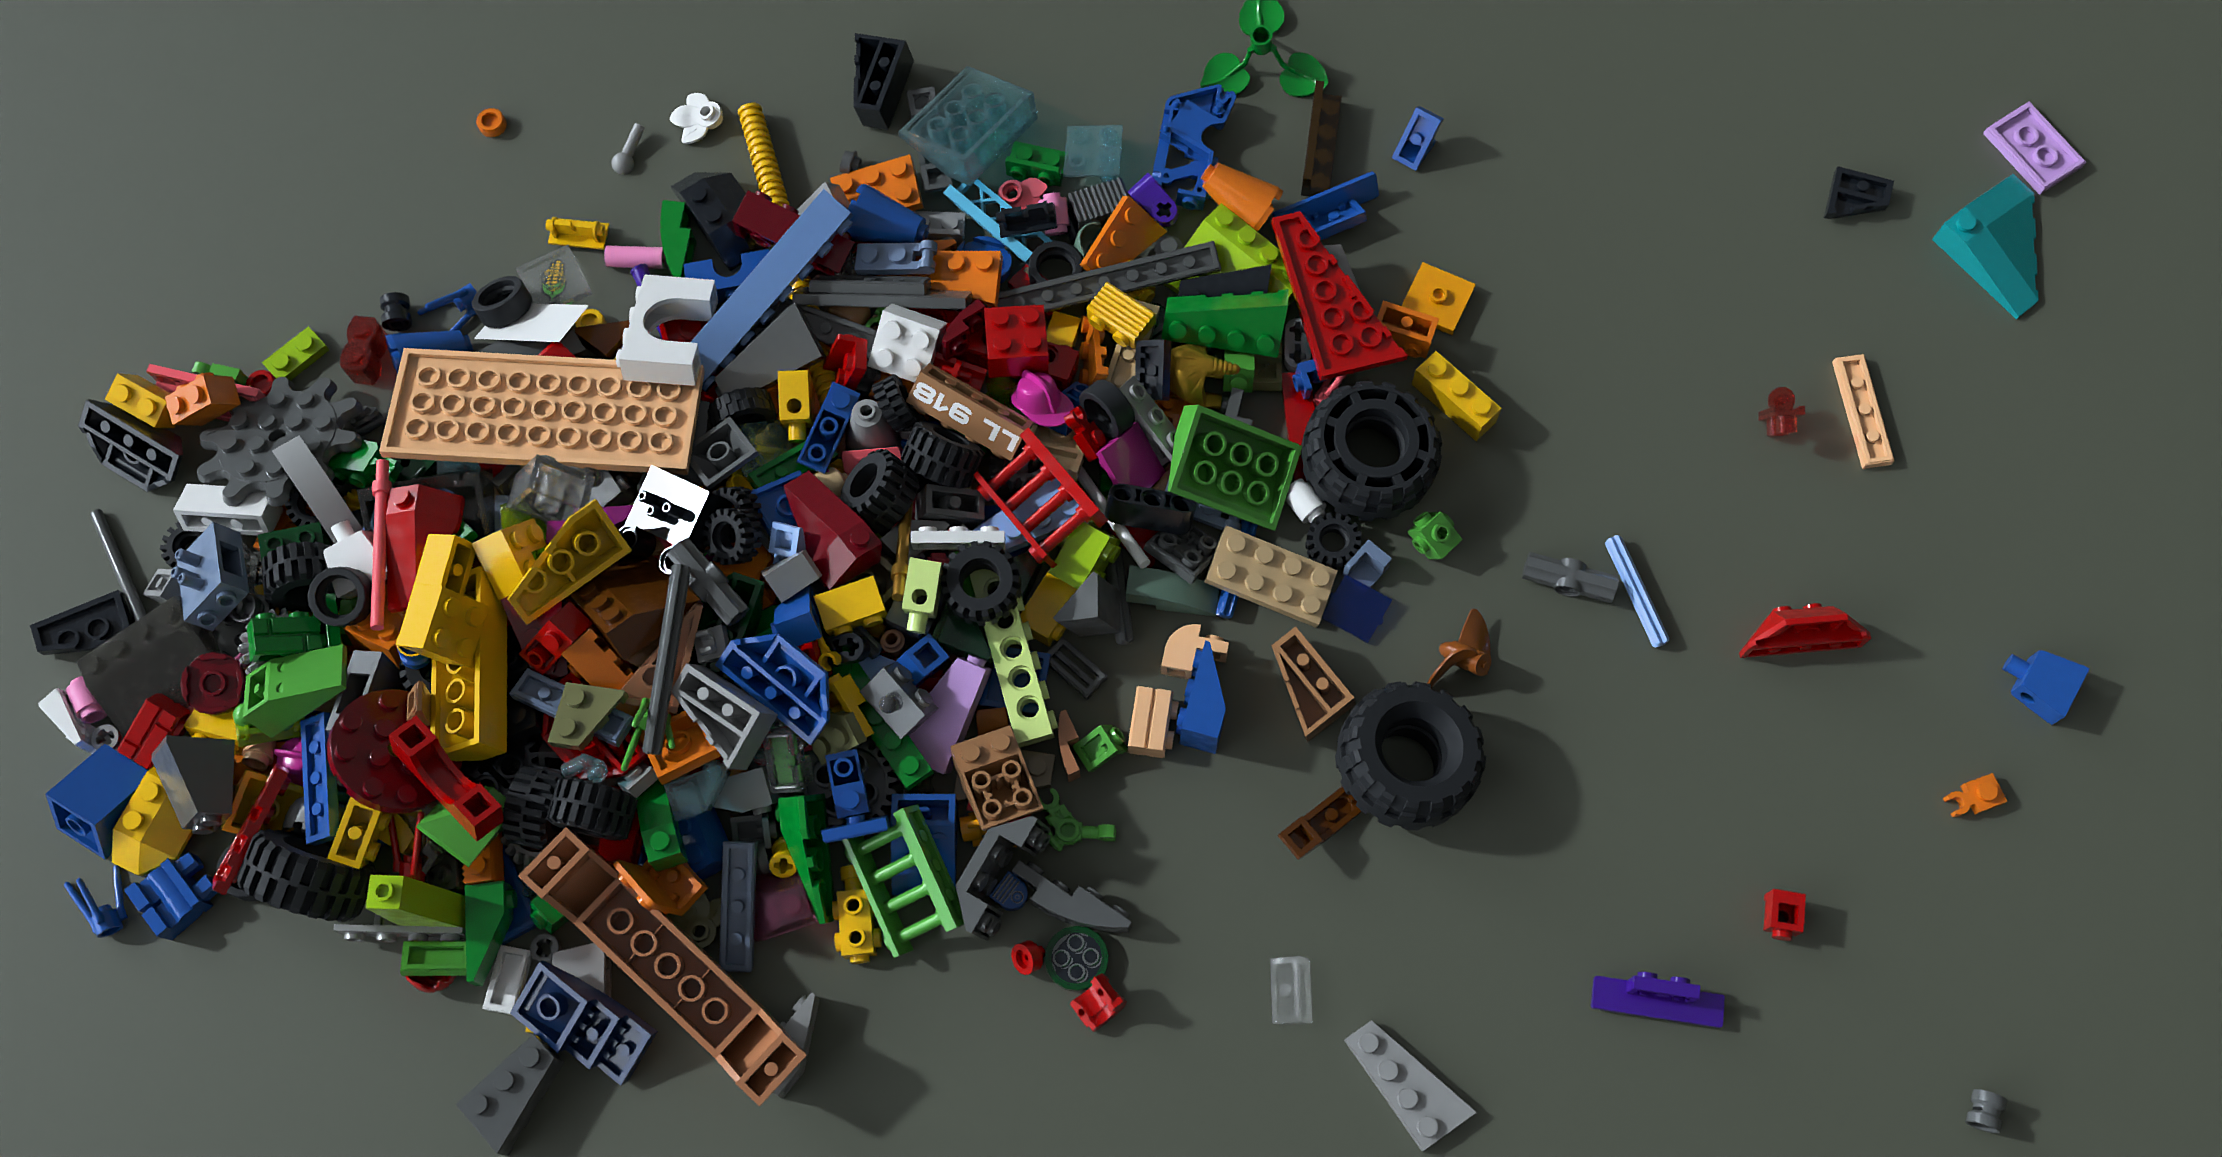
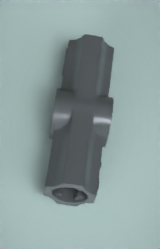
[667,537,750,627]
[1522,552,1619,603]

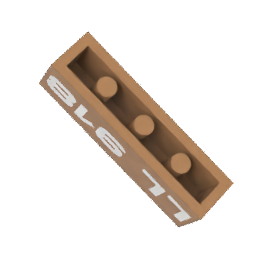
[906,363,1034,461]

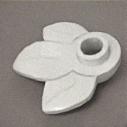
[670,93,723,144]

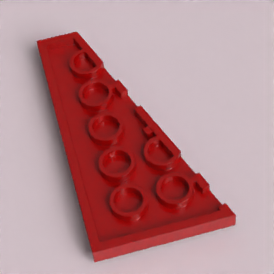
[1271,211,1408,381]

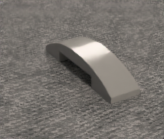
[272,435,363,544]

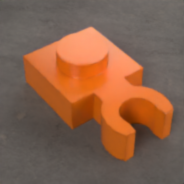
[1943,773,2008,817]

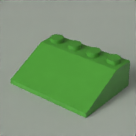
[1168,405,1302,531]

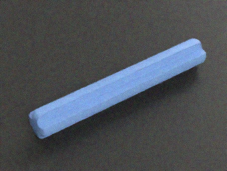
[1605,535,1669,648]

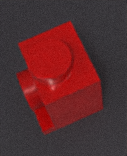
[1763,889,1806,941]

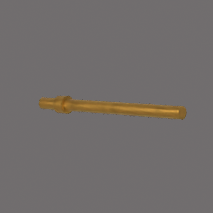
[891,502,913,601]

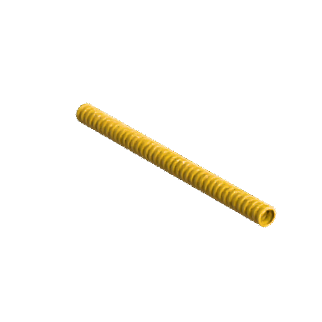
[738,103,836,407]

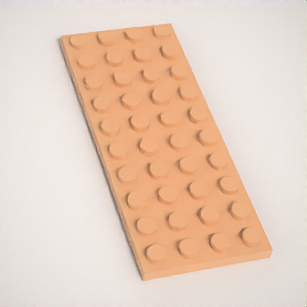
[379,348,705,475]

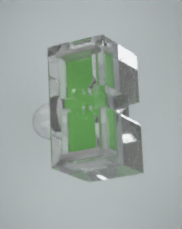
[753,721,814,793]

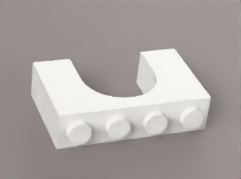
[616,275,718,386]

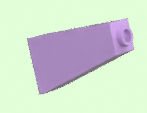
[909,654,992,774]

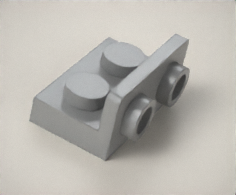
[913,211,966,248]

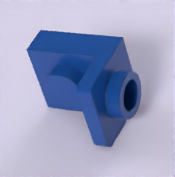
[1292,359,1326,400]

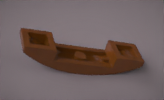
[1278,786,1362,860]

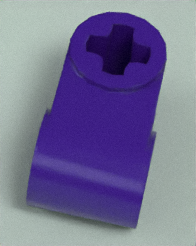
[1127,173,1178,228]

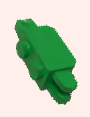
[328,440,403,489]

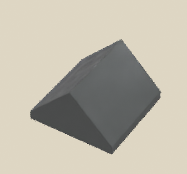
[1053,571,1120,637]

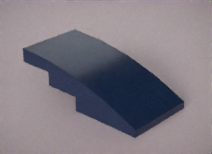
[510,961,658,1086]

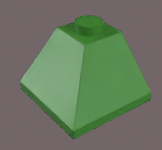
[416,786,506,867]

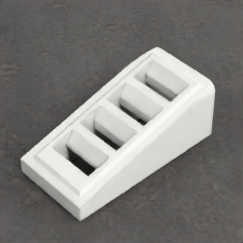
[38,688,95,752]

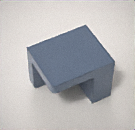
[1342,539,1392,593]

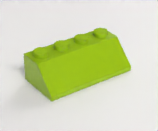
[1184,203,1295,306]

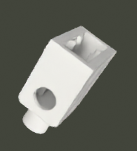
[323,520,387,599]

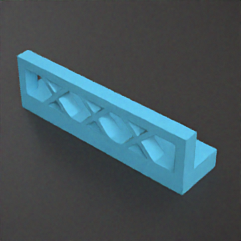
[943,173,1052,265]

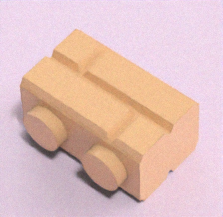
[1128,686,1179,758]

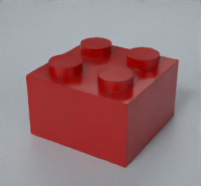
[984,305,1049,378]

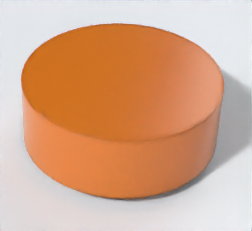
[476,108,507,137]

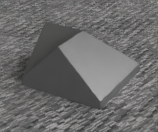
[690,416,759,490]

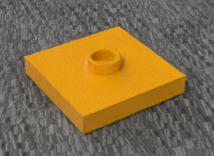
[1401,262,1476,335]

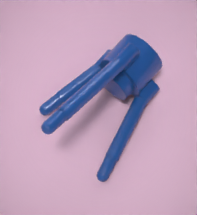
[417,283,477,331]
[64,865,128,938]

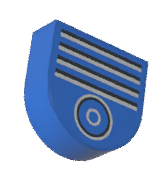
[989,871,1028,911]

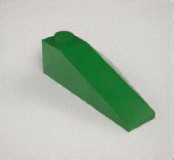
[775,793,835,924]

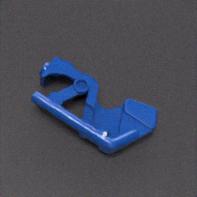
[1152,84,1236,210]

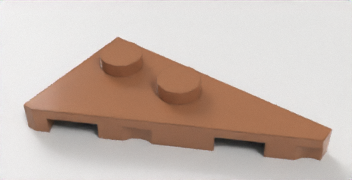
[621,603,703,714]

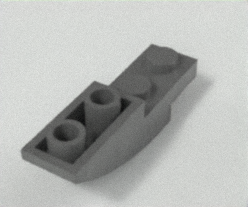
[1012,860,1132,933]

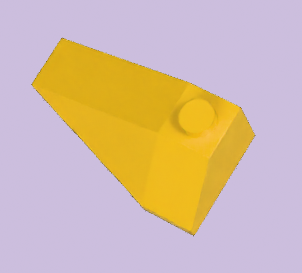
[507,499,632,625]

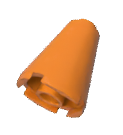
[1201,162,1283,232]

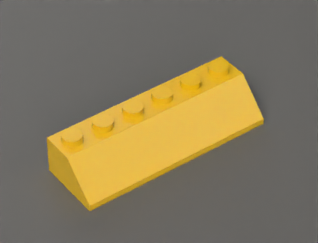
[430,566,507,761]

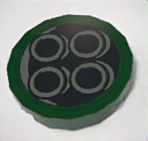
[1044,926,1109,991]

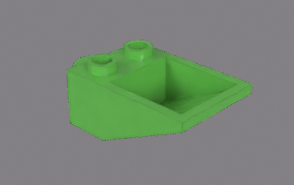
[233,644,347,738]

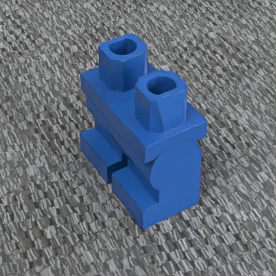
[124,852,217,940]

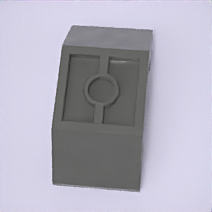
[956,816,1051,941]

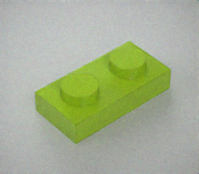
[262,326,330,380]

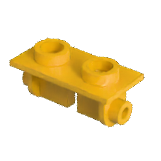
[546,217,609,250]

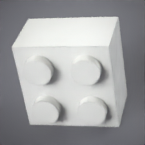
[867,303,947,383]

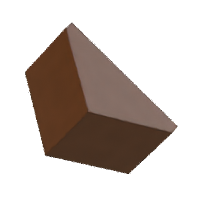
[575,320,630,360]

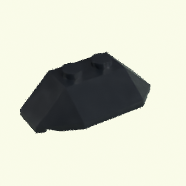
[671,172,756,271]
[78,399,183,492]

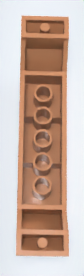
[518,827,807,1107]

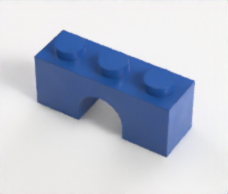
[683,249,770,303]

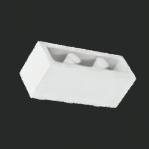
[173,484,284,536]

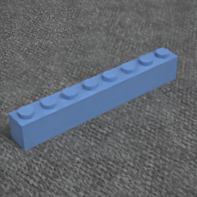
[691,189,853,392]

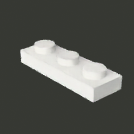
[911,526,1005,550]

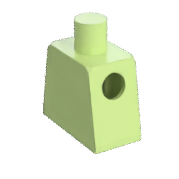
[902,557,944,634]

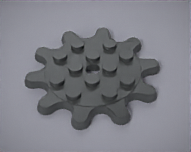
[197,377,363,507]

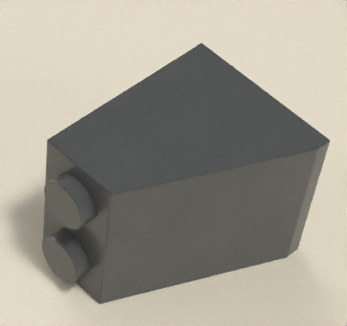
[152,735,235,834]

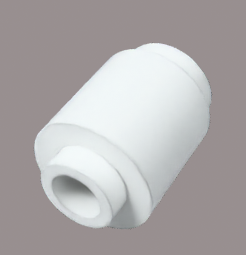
[1286,478,1327,524]

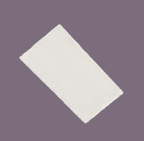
[474,304,589,342]

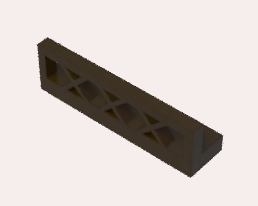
[1301,80,1342,197]

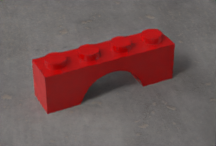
[389,716,504,842]

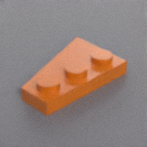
[1079,314,1109,386]

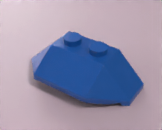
[715,633,830,745]

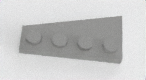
[1344,1020,1477,1151]

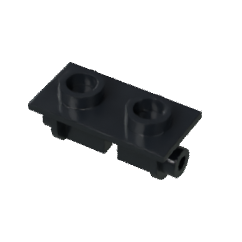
[996,200,1057,238]

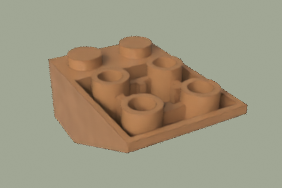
[950,725,1043,831]

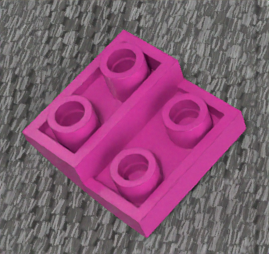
[1096,422,1165,488]

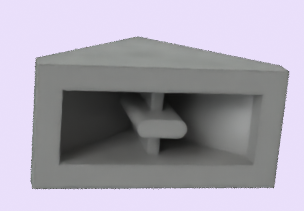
[761,550,822,603]

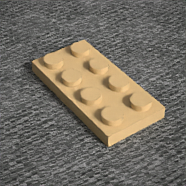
[1204,525,1337,628]

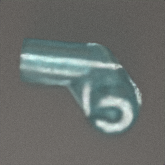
[561,754,608,783]

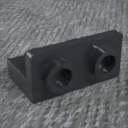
[1135,340,1172,402]

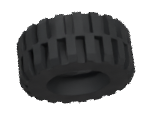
[237,829,376,922]

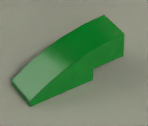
[660,200,697,278]

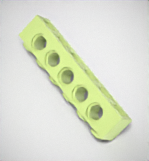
[970,569,1058,748]

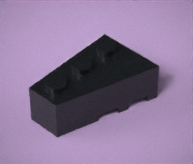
[853,33,914,130]

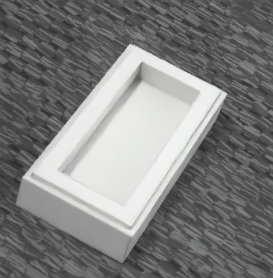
[482,945,533,1015]

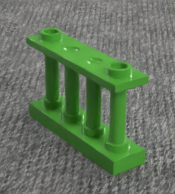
[842,804,965,958]

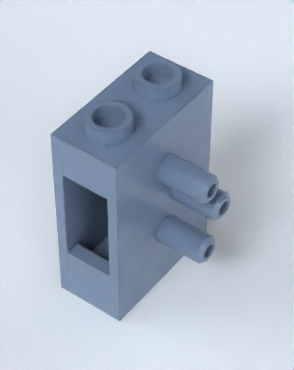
[171,522,249,631]

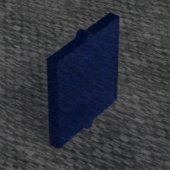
[1322,574,1392,644]

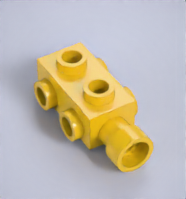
[832,865,882,964]

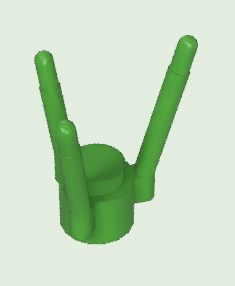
[621,697,675,771]

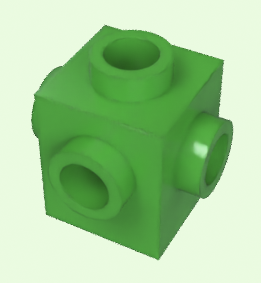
[1407,511,1463,559]

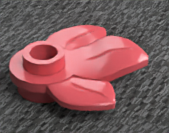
[998,178,1048,209]

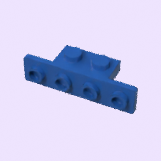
[1272,171,1379,240]

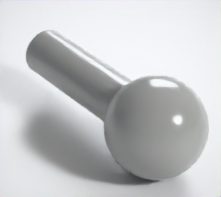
[611,123,645,174]

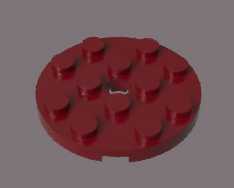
[327,689,462,814]

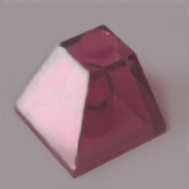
[754,871,817,943]

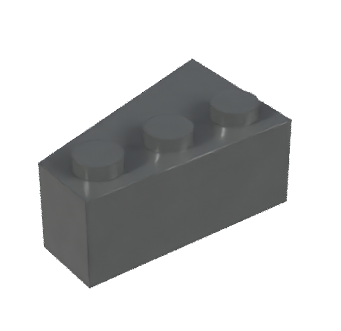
[456,1034,564,1156]

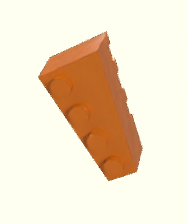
[561,628,675,748]

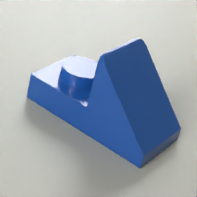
[1392,106,1444,171]

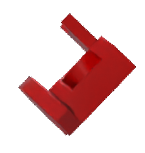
[1070,973,1127,1032]

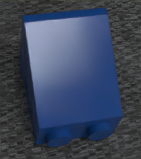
[45,744,150,860]

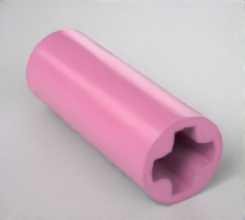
[604,246,666,269]

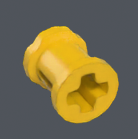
[769,837,797,878]

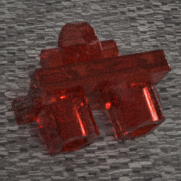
[1759,387,1805,436]

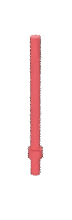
[370,459,392,631]

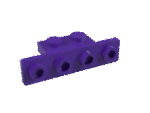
[1591,972,1725,1028]

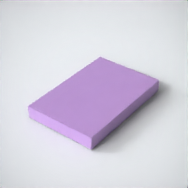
[1983,101,2086,195]

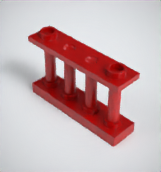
[973,427,1108,569]

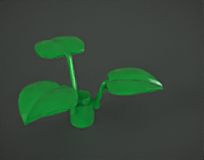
[1200,0,1328,97]

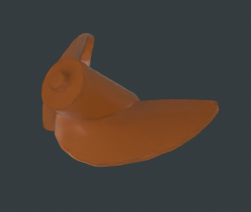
[1427,609,1492,688]

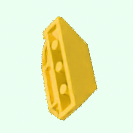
[112,767,193,876]

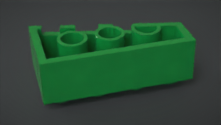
[1161,289,1289,358]

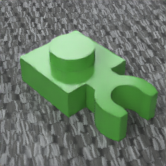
[191,361,248,386]

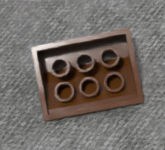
[568,555,704,661]

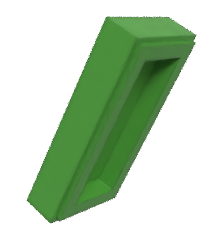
[400,941,466,976]

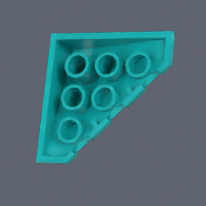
[1932,174,2039,319]

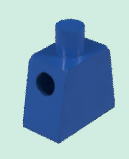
[2002,650,2089,725]

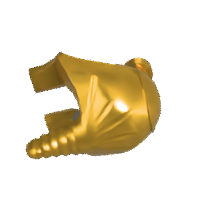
[1170,344,1240,409]

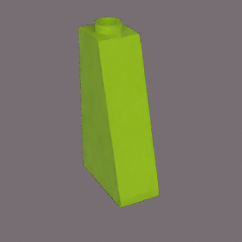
[366,875,466,929]

